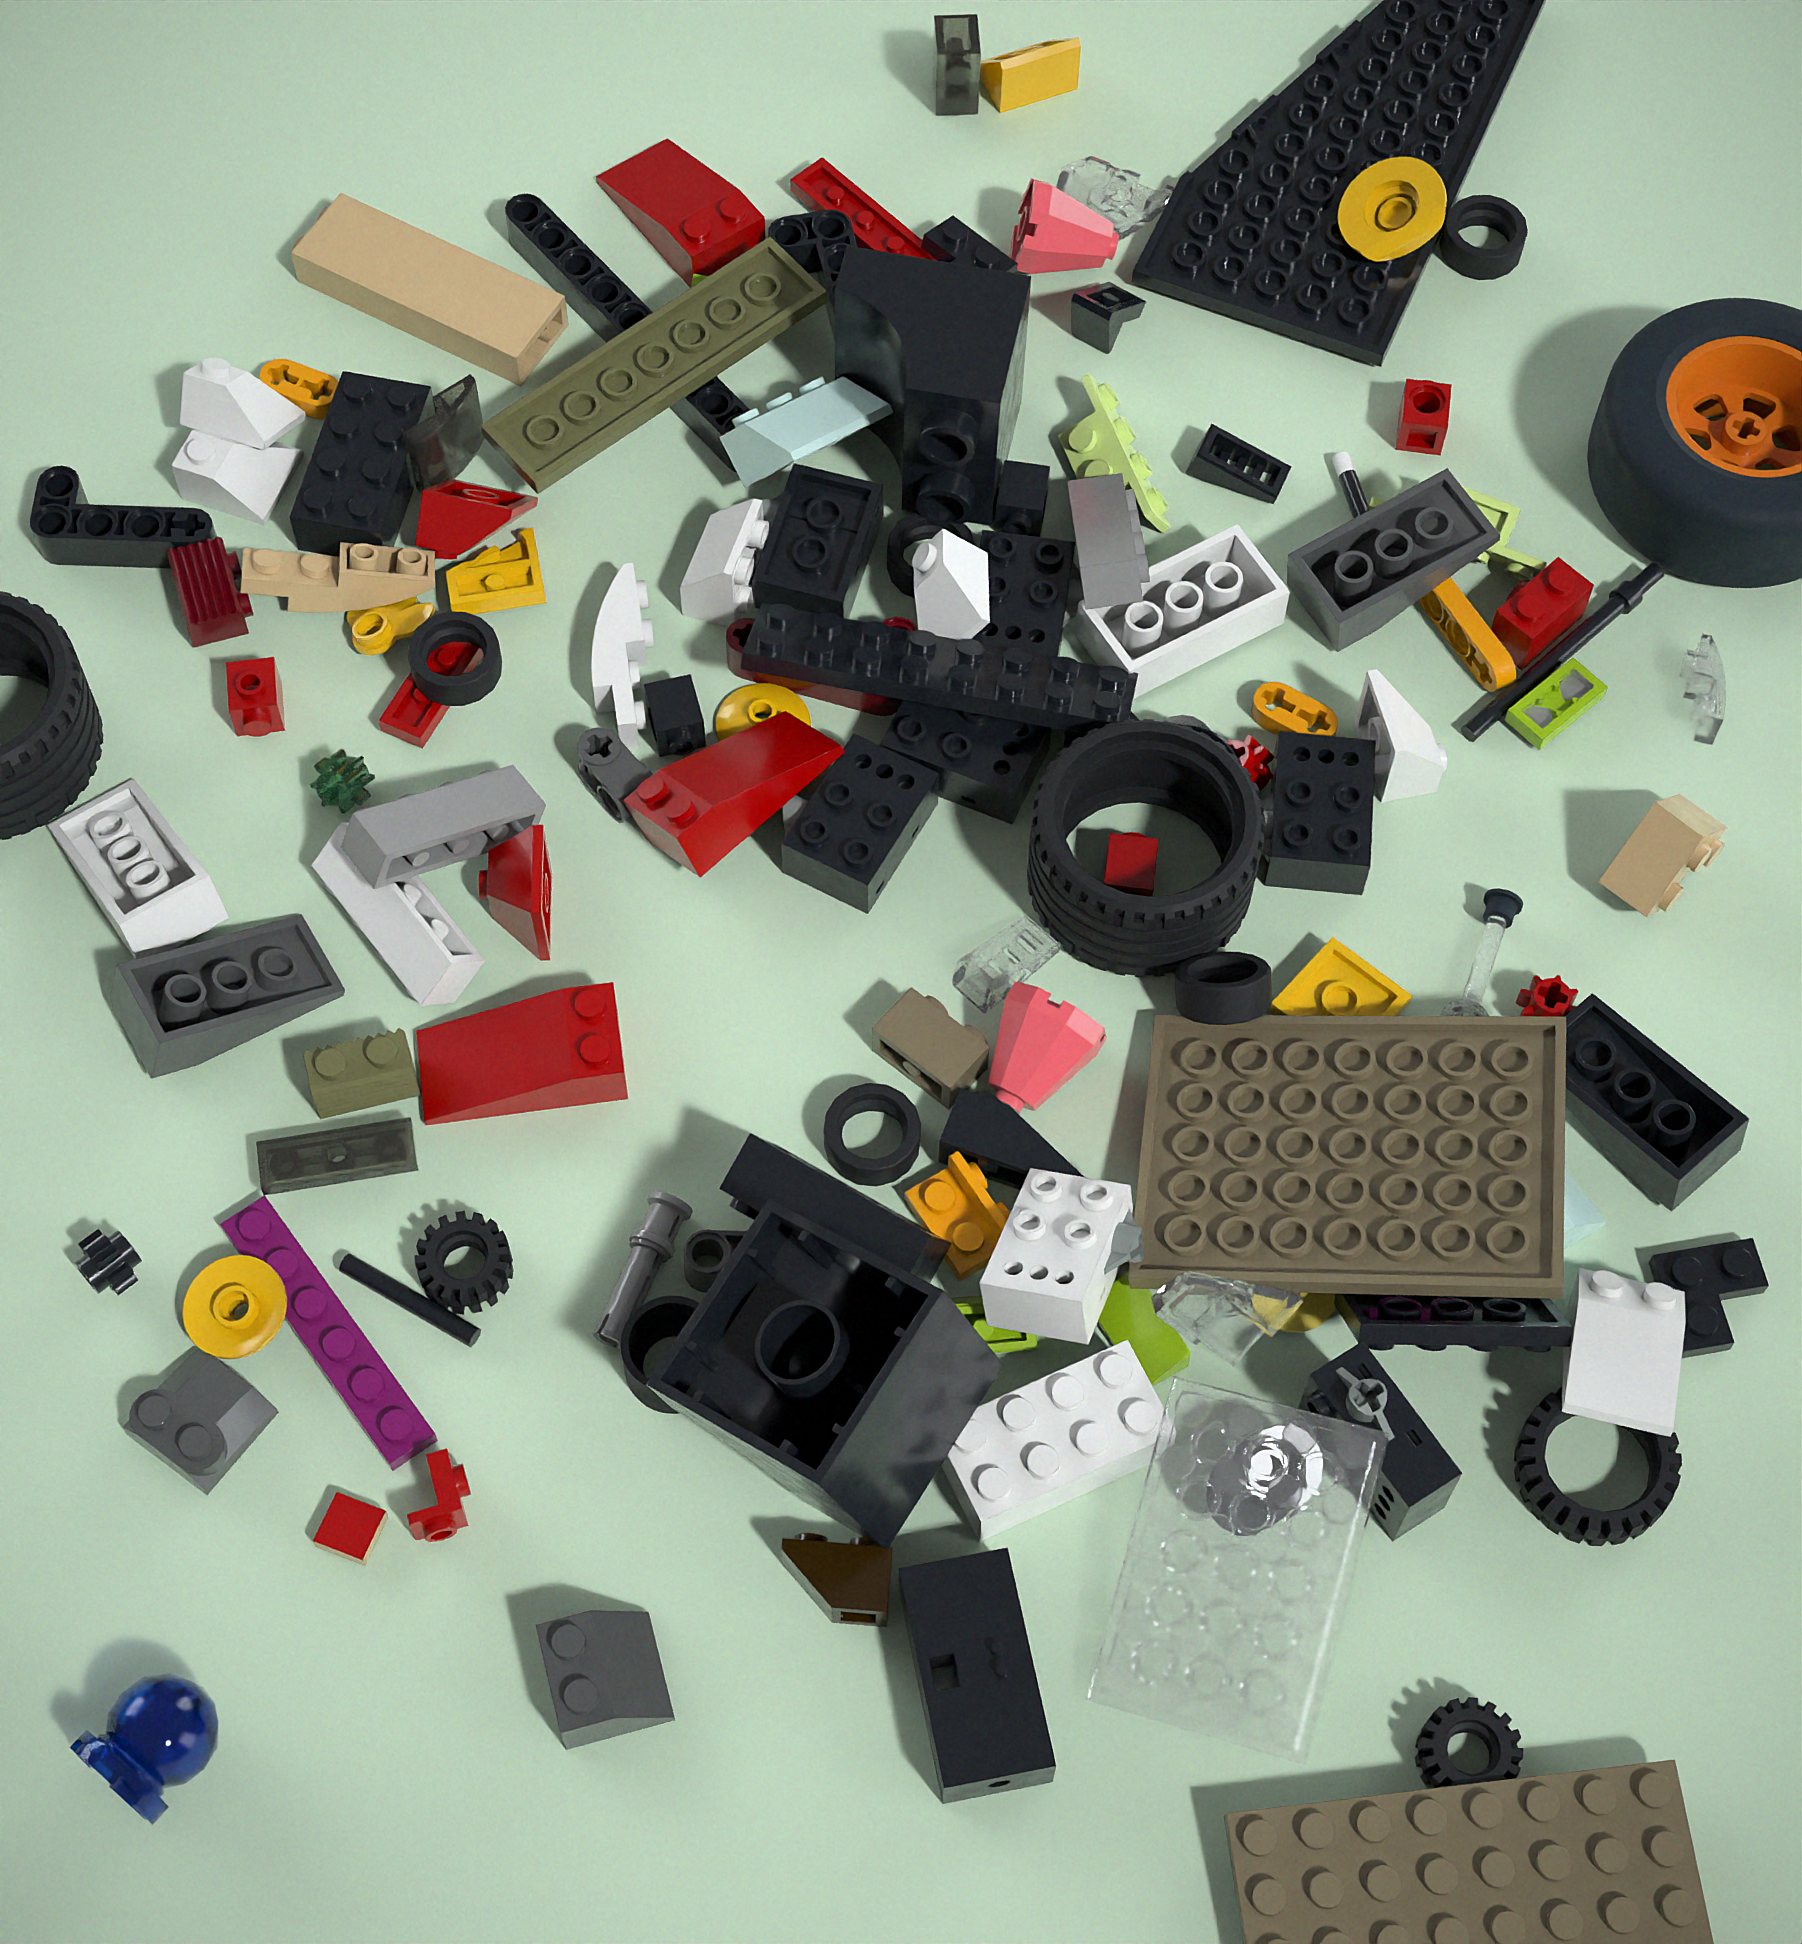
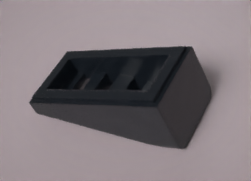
[1185,424,1292,504]

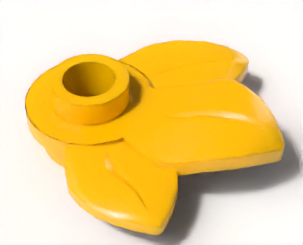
[347,596,435,655]

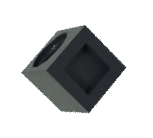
[995,460,1050,537]
[644,674,706,757]

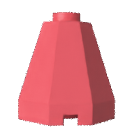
[1010,178,1119,274]
[988,981,1107,1114]

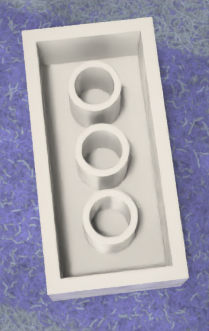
[1075,524,1290,698]
[941,1340,1177,1542]

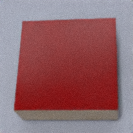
[313,1492,388,1566]

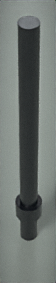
[1461,563,1664,742]

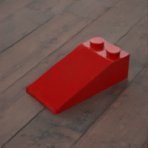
[596,138,766,288]
[623,711,845,878]
[416,982,628,1126]

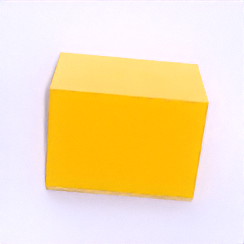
[974,37,1081,113]

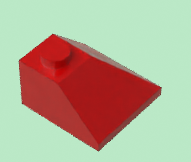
[415,478,538,560]
[479,825,552,961]

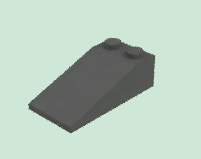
[1287,468,1500,652]
[109,914,345,1079]

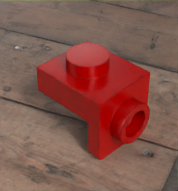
[407,1448,471,1542]

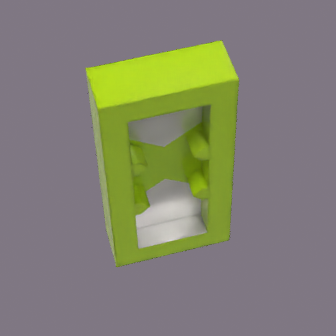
[1505,657,1608,750]

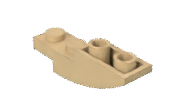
[240,542,435,613]

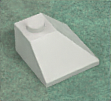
[180,358,305,450]
[171,429,304,525]
[912,529,990,641]
[1354,669,1447,803]

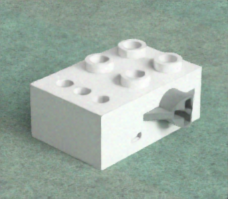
[979,1168,1144,1345]

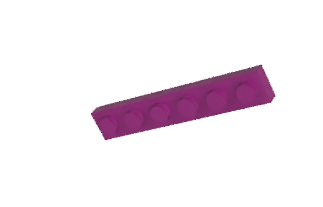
[220,1196,438,1471]

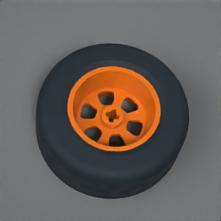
[1587,298,1802,588]

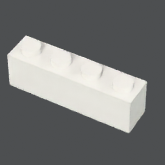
[311,822,485,1006]

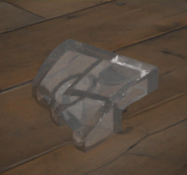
[1056,156,1175,241]
[1151,1271,1304,1367]

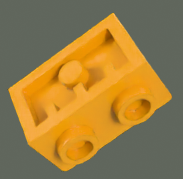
[904,1151,1010,1282]

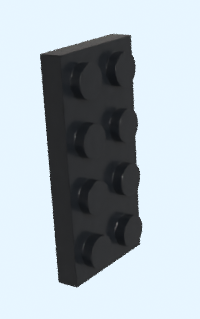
[1334,1293,1572,1352]

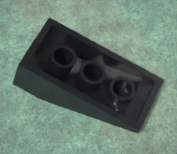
[1565,993,1750,1212]

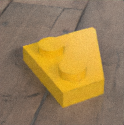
[446,527,546,615]

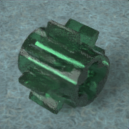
[310,749,375,814]

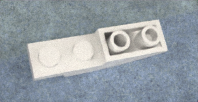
[591,563,654,750]

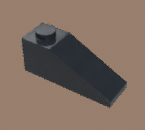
[938,1088,1084,1190]

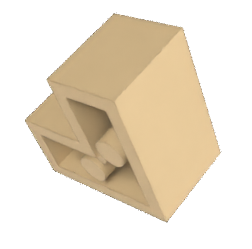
[1598,794,1727,917]

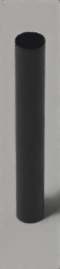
[339,1253,481,1347]

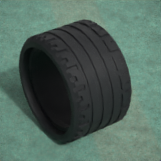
[0,591,104,840]
[1027,719,1266,977]

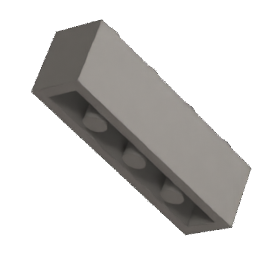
[1067,473,1150,610]
[341,765,546,889]

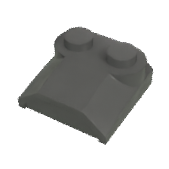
[122,1350,279,1495]

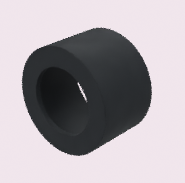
[620,1296,699,1414]

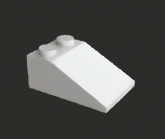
[1562,1268,1686,1437]

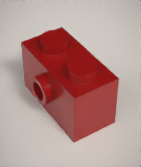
[1491,557,1594,671]

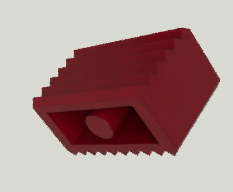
[167,536,254,648]

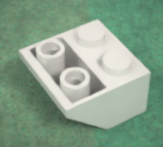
[680,498,769,627]

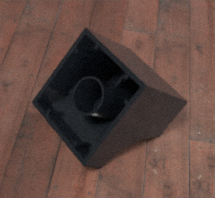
[835,246,1031,527]
[646,1198,1004,1550]

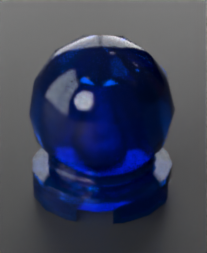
[69,1673,219,1825]

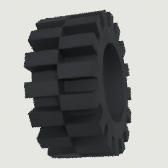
[414,1211,514,1315]
[1415,1697,1523,1788]

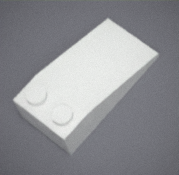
[47,778,229,960]

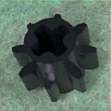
[74,1229,142,1296]

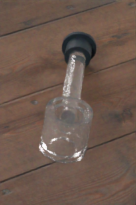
[1440,888,1523,1016]

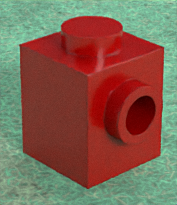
[226,657,285,737]

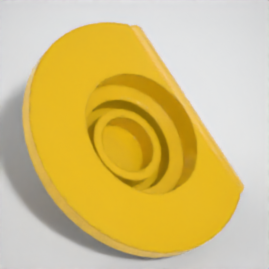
[1338,157,1447,262]

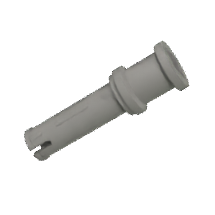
[593,1191,693,1349]

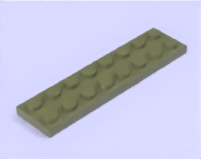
[480,237,827,494]

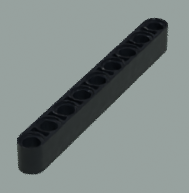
[505,193,750,472]

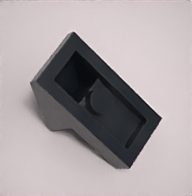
[1071,282,1146,354]

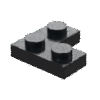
[921,215,1018,273]
[1649,1238,1769,1359]

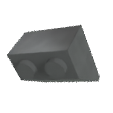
[536,1610,675,1750]

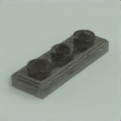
[256,1117,419,1196]

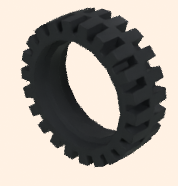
[1514,1386,1682,1546]

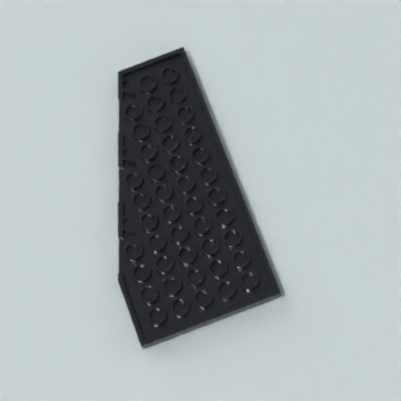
[1131,0,1546,367]

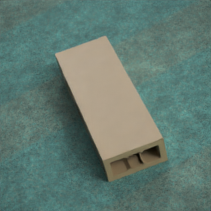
[291,193,569,386]

